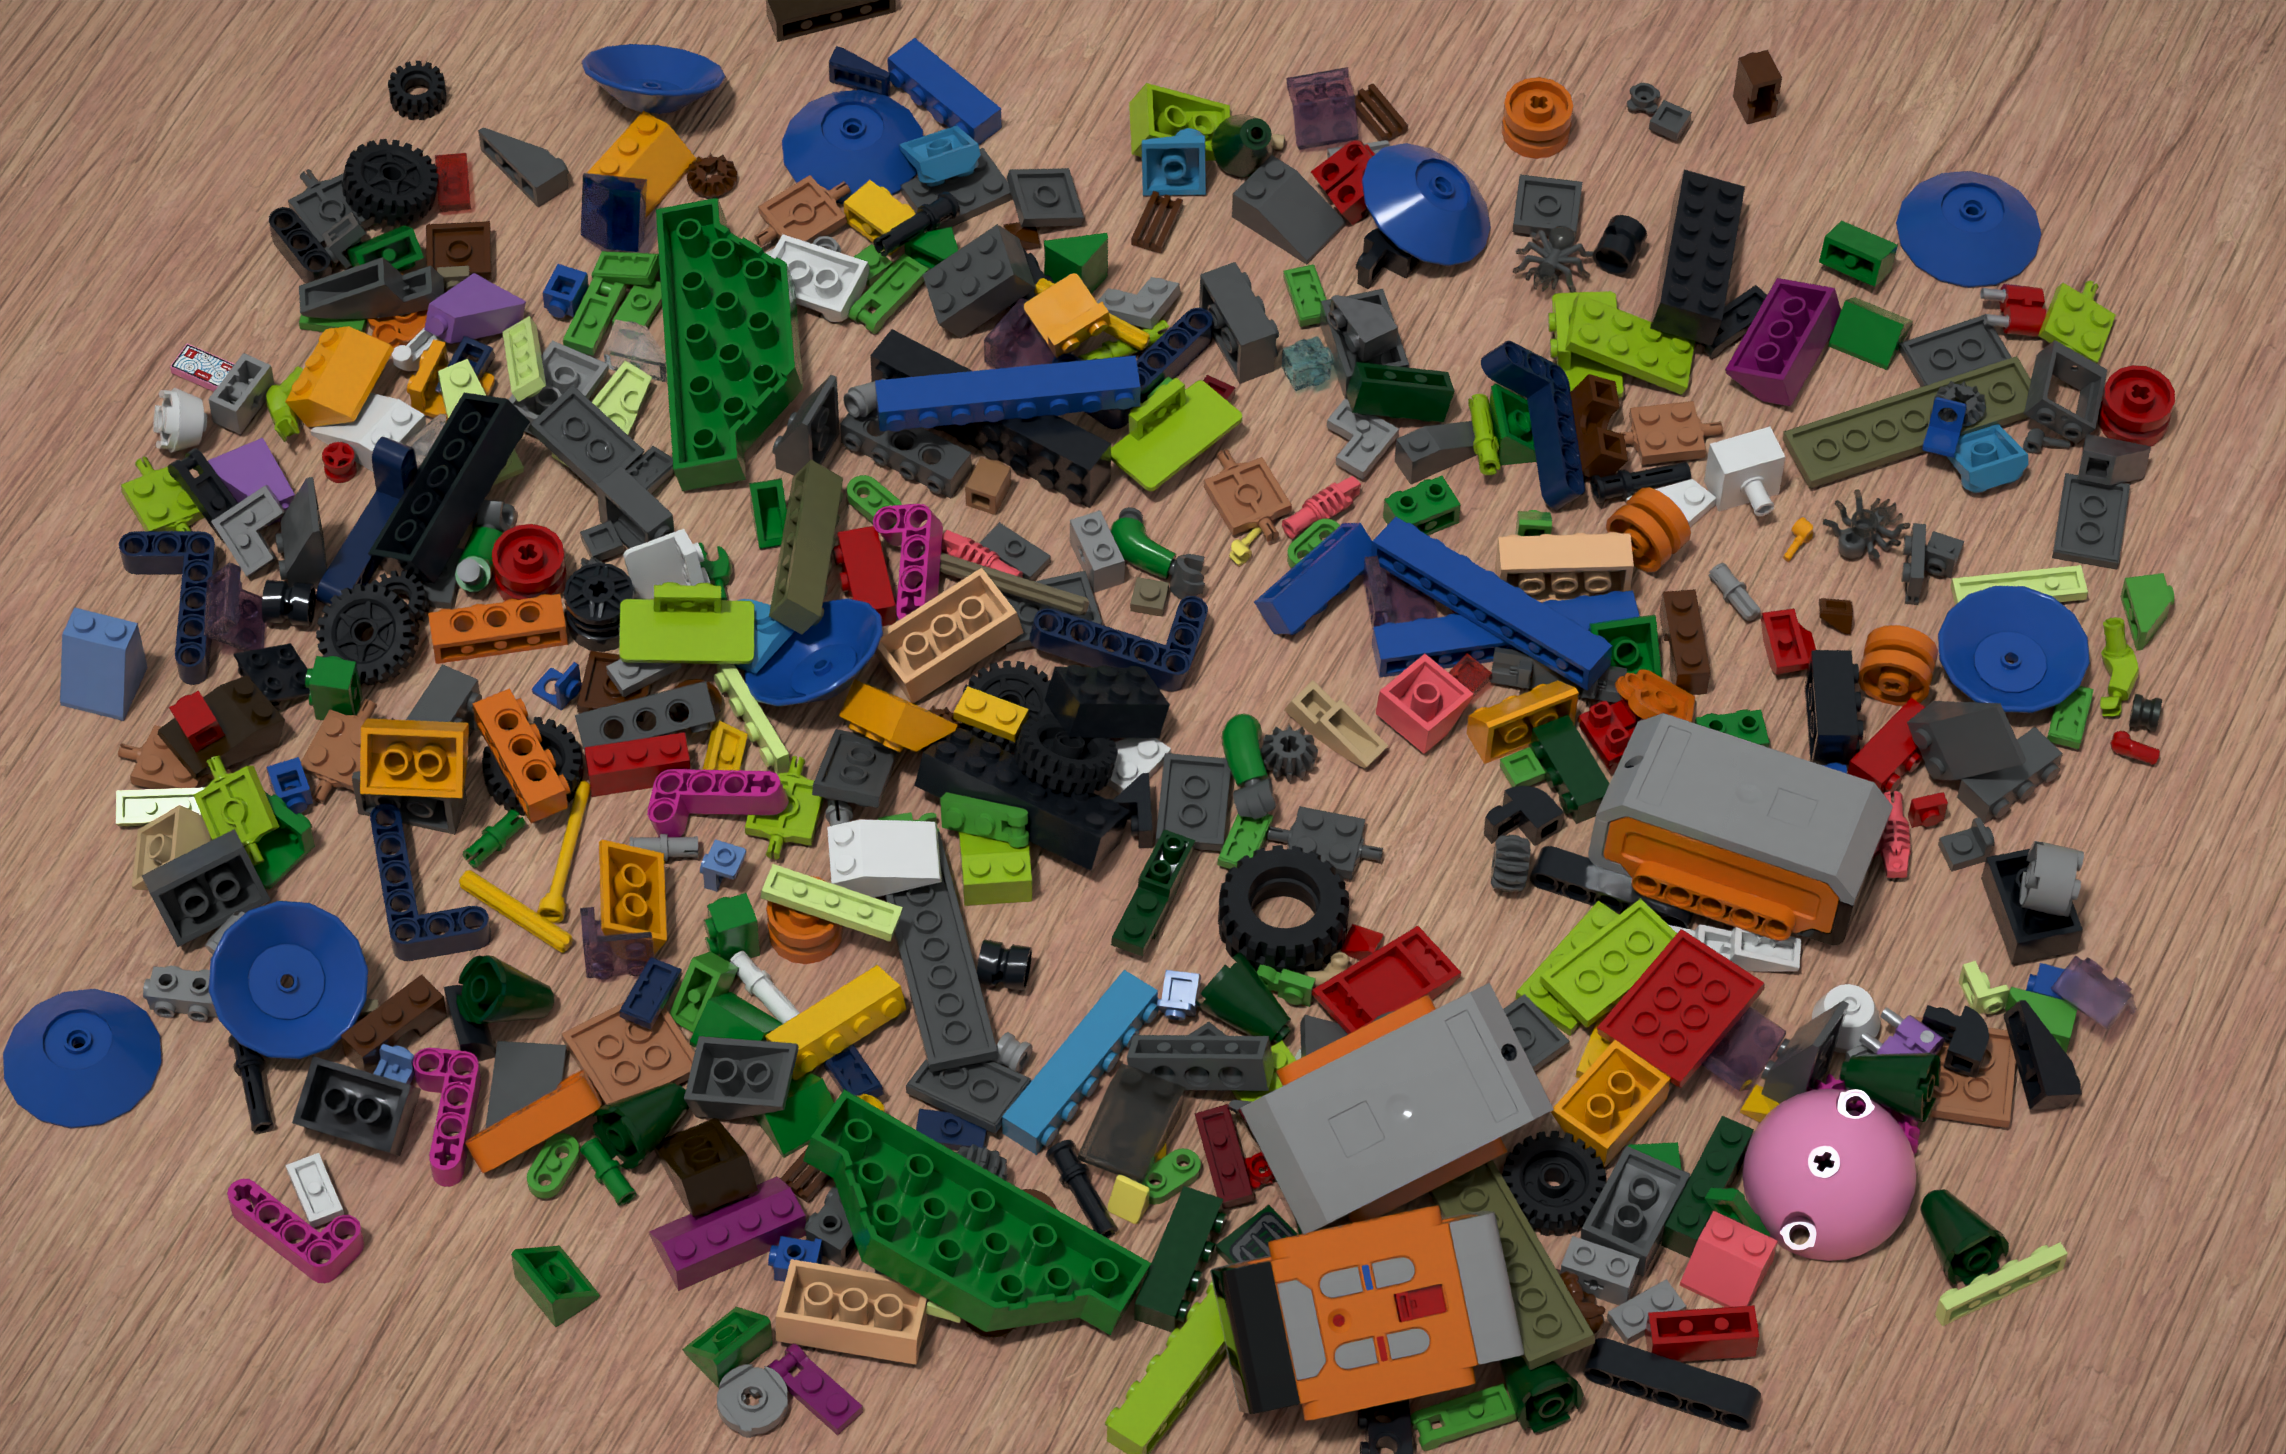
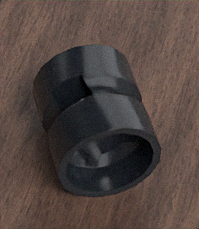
[1593,215,1648,276]
[262,580,316,627]
[977,939,1032,991]

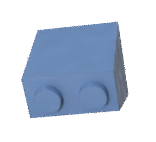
[60,607,148,721]

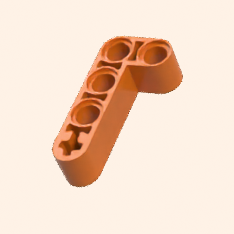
[465,1070,602,1173]

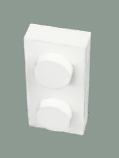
[286,1153,344,1228]

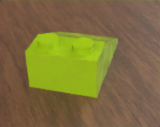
[1129,83,1230,161]
[958,831,1032,906]

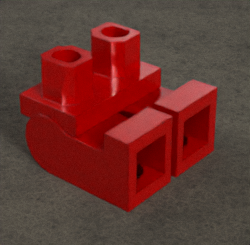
[1311,140,1375,225]
[1578,696,1644,775]

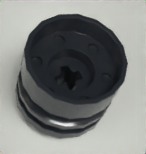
[564,563,635,652]

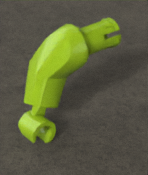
[266,366,303,442]
[2100,617,2139,717]

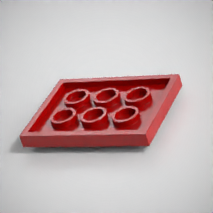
[1597,929,1765,1089]

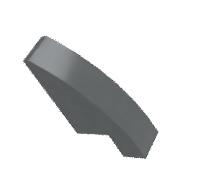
[299,257,444,319]

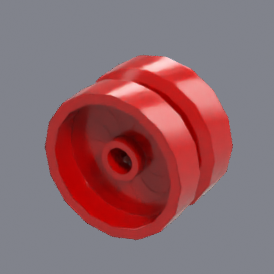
[2098,365,2175,446]
[492,524,567,601]

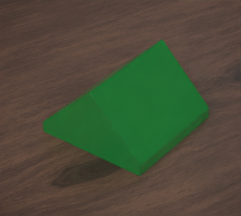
[1044,233,1108,294]
[1828,297,1913,370]
[1489,384,1537,466]
[1588,614,1662,677]
[690,992,782,1048]
[753,1072,834,1158]
[511,1245,600,1328]
[682,1306,773,1388]

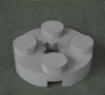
[717,1364,788,1438]

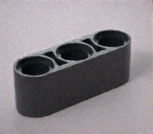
[269,207,333,284]

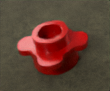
[1244,1153,1277,1189]

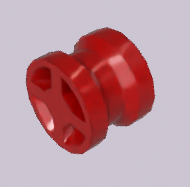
[322,442,357,483]

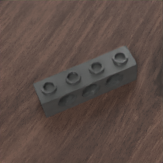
[840,408,972,499]
[575,681,716,753]
[1127,1035,1275,1091]

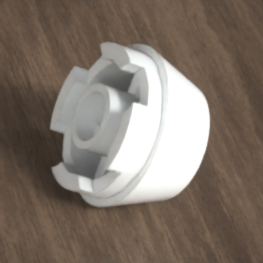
[153,388,207,453]
[1812,984,1881,1054]

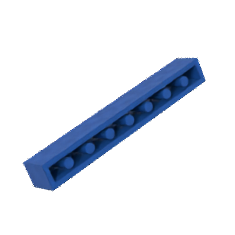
[875,355,1141,432]
[1371,517,1613,691]
[1372,590,1640,678]

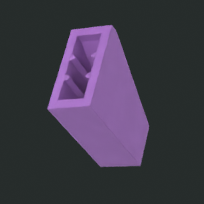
[424,273,526,344]
[208,438,295,526]

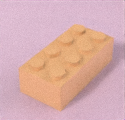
[1494,532,1634,603]
[875,568,1024,703]
[776,1259,929,1365]

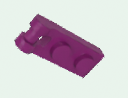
[767,1343,863,1435]

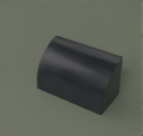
[444,985,496,1062]

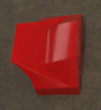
[1761,608,1816,675]

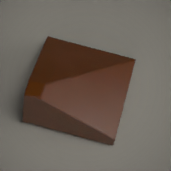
[1003,222,1040,250]
[1819,598,1853,635]

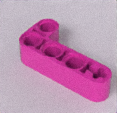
[873,504,943,620]
[648,769,789,837]
[413,1048,481,1187]
[227,1179,364,1284]

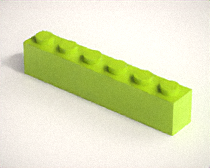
[1105,1281,1227,1454]

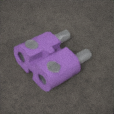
[1859,1007,1945,1055]

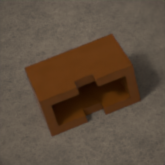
[1733,50,1782,125]

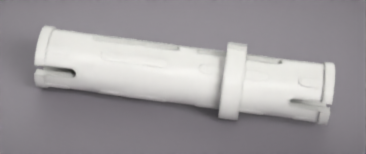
[730,951,800,1024]

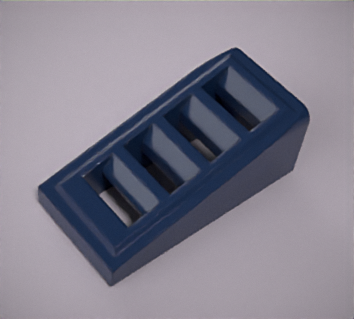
[829,46,890,96]
[435,336,495,395]

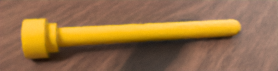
[537,781,590,923]

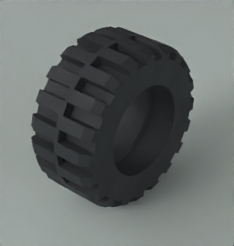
[1218,845,1349,975]

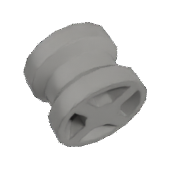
[991,1032,1033,1073]

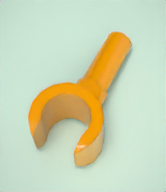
[1783,517,1813,562]

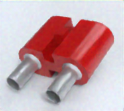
[1980,284,2046,337]

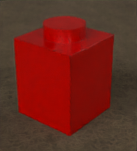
[169,690,225,752]

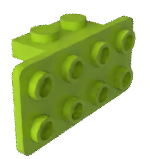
[1548,291,1623,399]
[1111,378,1242,491]
[619,582,754,664]

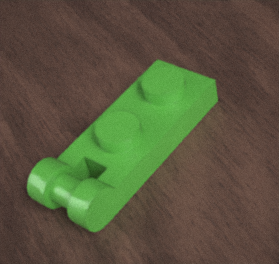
[848,253,929,334]
[563,276,626,356]
[940,792,1029,848]
[1410,1383,1516,1451]

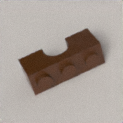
[1570,374,1628,477]
[1659,589,1710,695]
[341,974,447,1074]

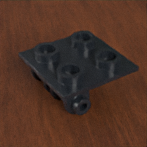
[233,643,310,711]

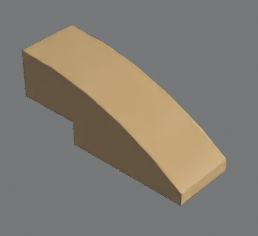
[1284,680,1388,769]

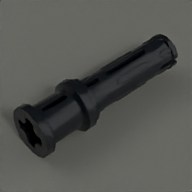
[873,192,960,257]
[1590,461,1691,504]
[228,1035,274,1134]
[1046,1140,1118,1238]

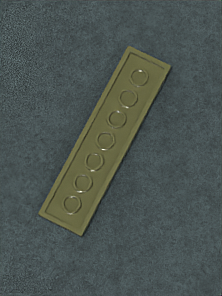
[1782,356,2031,489]
[1429,1160,1595,1370]

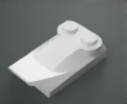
[766,234,870,322]

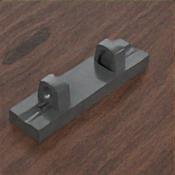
[1490,647,1627,703]

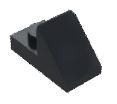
[1113,773,1153,849]

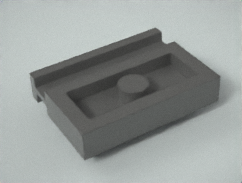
[1901,523,1926,605]

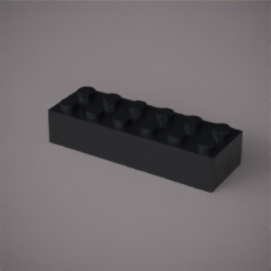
[1650,169,1745,346]
[368,393,530,584]
[914,728,1130,871]

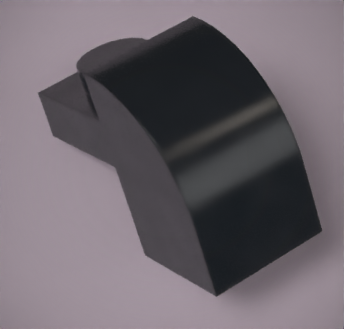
[1356,228,1420,289]
[1483,786,1564,846]
[1922,1005,1989,1079]

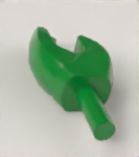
[699,543,732,600]

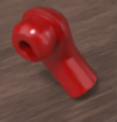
[2110,731,2160,765]

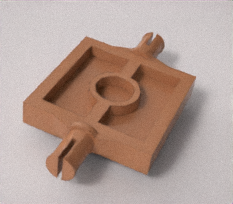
[754,175,851,247]
[1620,401,1723,465]
[1204,449,1292,541]
[301,699,377,804]
[118,725,231,789]

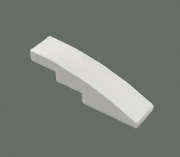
[1669,924,1801,972]

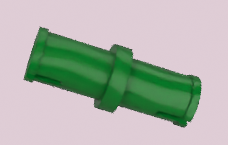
[463,809,526,868]
[580,1138,636,1206]

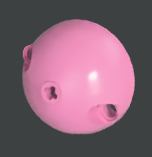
[1742,1089,1916,1261]

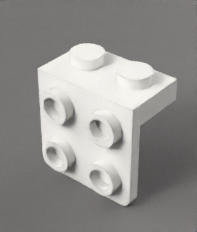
[623,529,710,599]

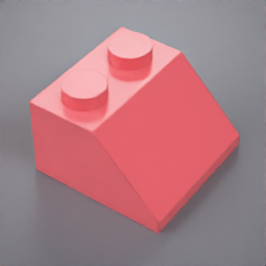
[1375,654,1474,754]
[1680,1211,1778,1307]

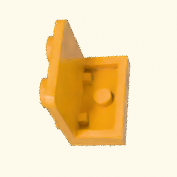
[1024,273,1111,358]
[407,339,495,421]

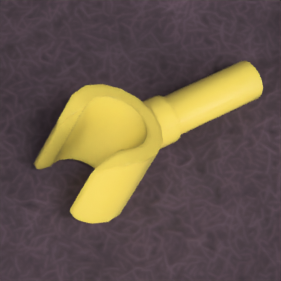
[1229,527,1261,566]

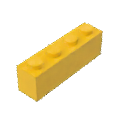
[765,965,907,1081]

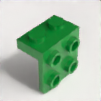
[254,792,315,889]

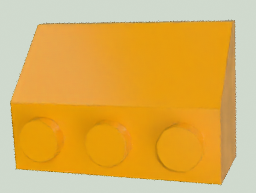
[587,111,696,224]
[285,326,394,427]
[839,679,958,752]
[1466,680,1579,764]
[360,718,469,798]
[599,839,667,960]
[1551,1040,1671,1169]

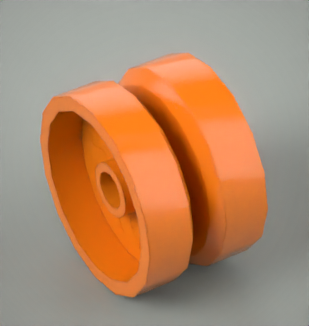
[1502,77,1573,159]
[1606,487,1691,572]
[1858,625,1938,706]
[766,876,843,964]

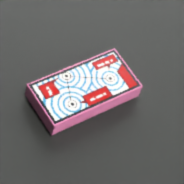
[170,343,235,392]

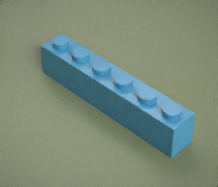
[1002,970,1159,1155]

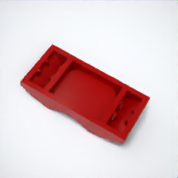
[1312,926,1462,1034]

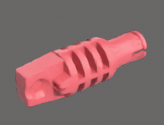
[1282,476,1361,539]
[941,530,1023,578]
[1880,791,1911,878]

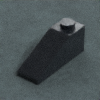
[2003,1000,2082,1110]

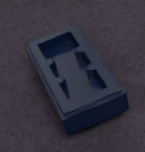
[619,957,682,1030]
[823,1044,884,1098]
[916,1109,987,1151]

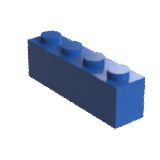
[888,38,1002,145]
[1254,523,1372,635]

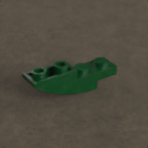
[1111,829,1195,957]

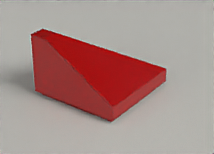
[1341,924,1384,960]

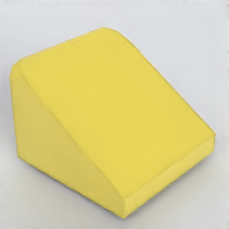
[1108,1174,1150,1224]

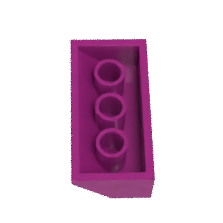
[1725,278,1841,407]
[649,1176,806,1291]

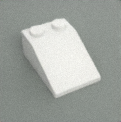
[310,393,428,472]
[827,819,942,898]

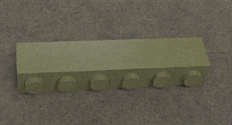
[769,460,843,634]

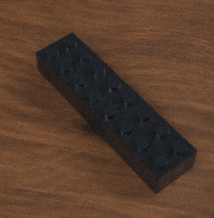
[870,329,1111,508]

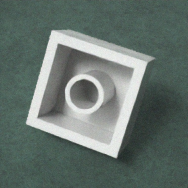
[1704,427,1785,516]

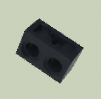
[1357,1399,1413,1454]

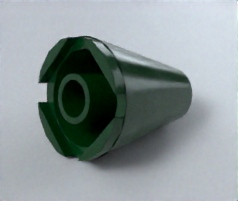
[1211,114,1274,178]
[1195,952,1292,1044]
[457,955,554,1024]
[1840,1053,1941,1122]
[593,1082,689,1169]
[1920,1189,2009,1285]
[1499,1355,1584,1433]

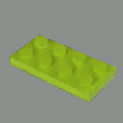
[1565,294,1695,395]
[1540,898,1677,1028]
[1515,901,1619,1036]

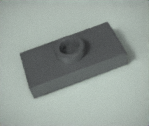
[626,446,674,493]
[980,522,1051,581]
[422,548,464,609]

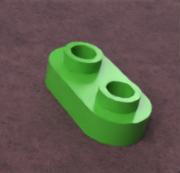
[847,475,902,528]
[1287,519,1340,568]
[527,1133,580,1199]
[1138,1148,1201,1204]

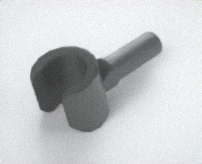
[2023,428,2070,453]

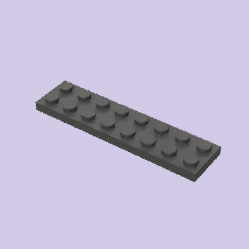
[885,831,998,1072]

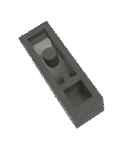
[478,127,569,207]
[1395,421,1477,484]

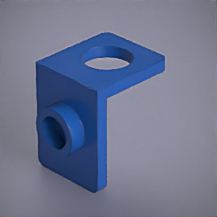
[1922,397,1967,457]
[532,662,582,711]

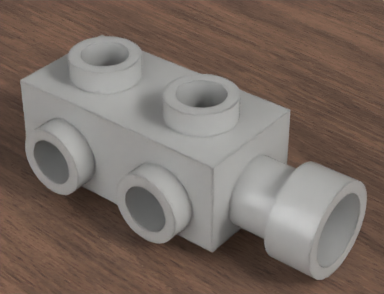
[143,966,218,1022]

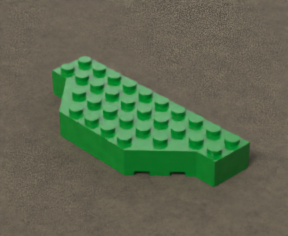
[656,198,803,491]
[803,1089,1151,1335]

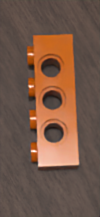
[428,594,568,664]
[473,688,570,823]

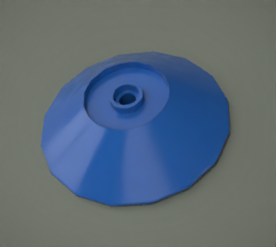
[581,44,726,114]
[782,90,923,204]
[1362,143,1491,266]
[1896,171,2041,288]
[1938,586,2090,713]
[745,598,883,707]
[209,901,368,1059]
[3,989,162,1128]

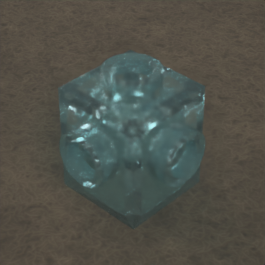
[1282,336,1334,391]

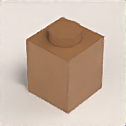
[965,457,1011,515]

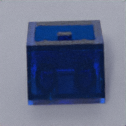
[581,173,647,252]

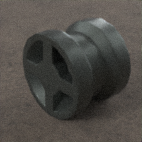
[2129,694,2162,731]

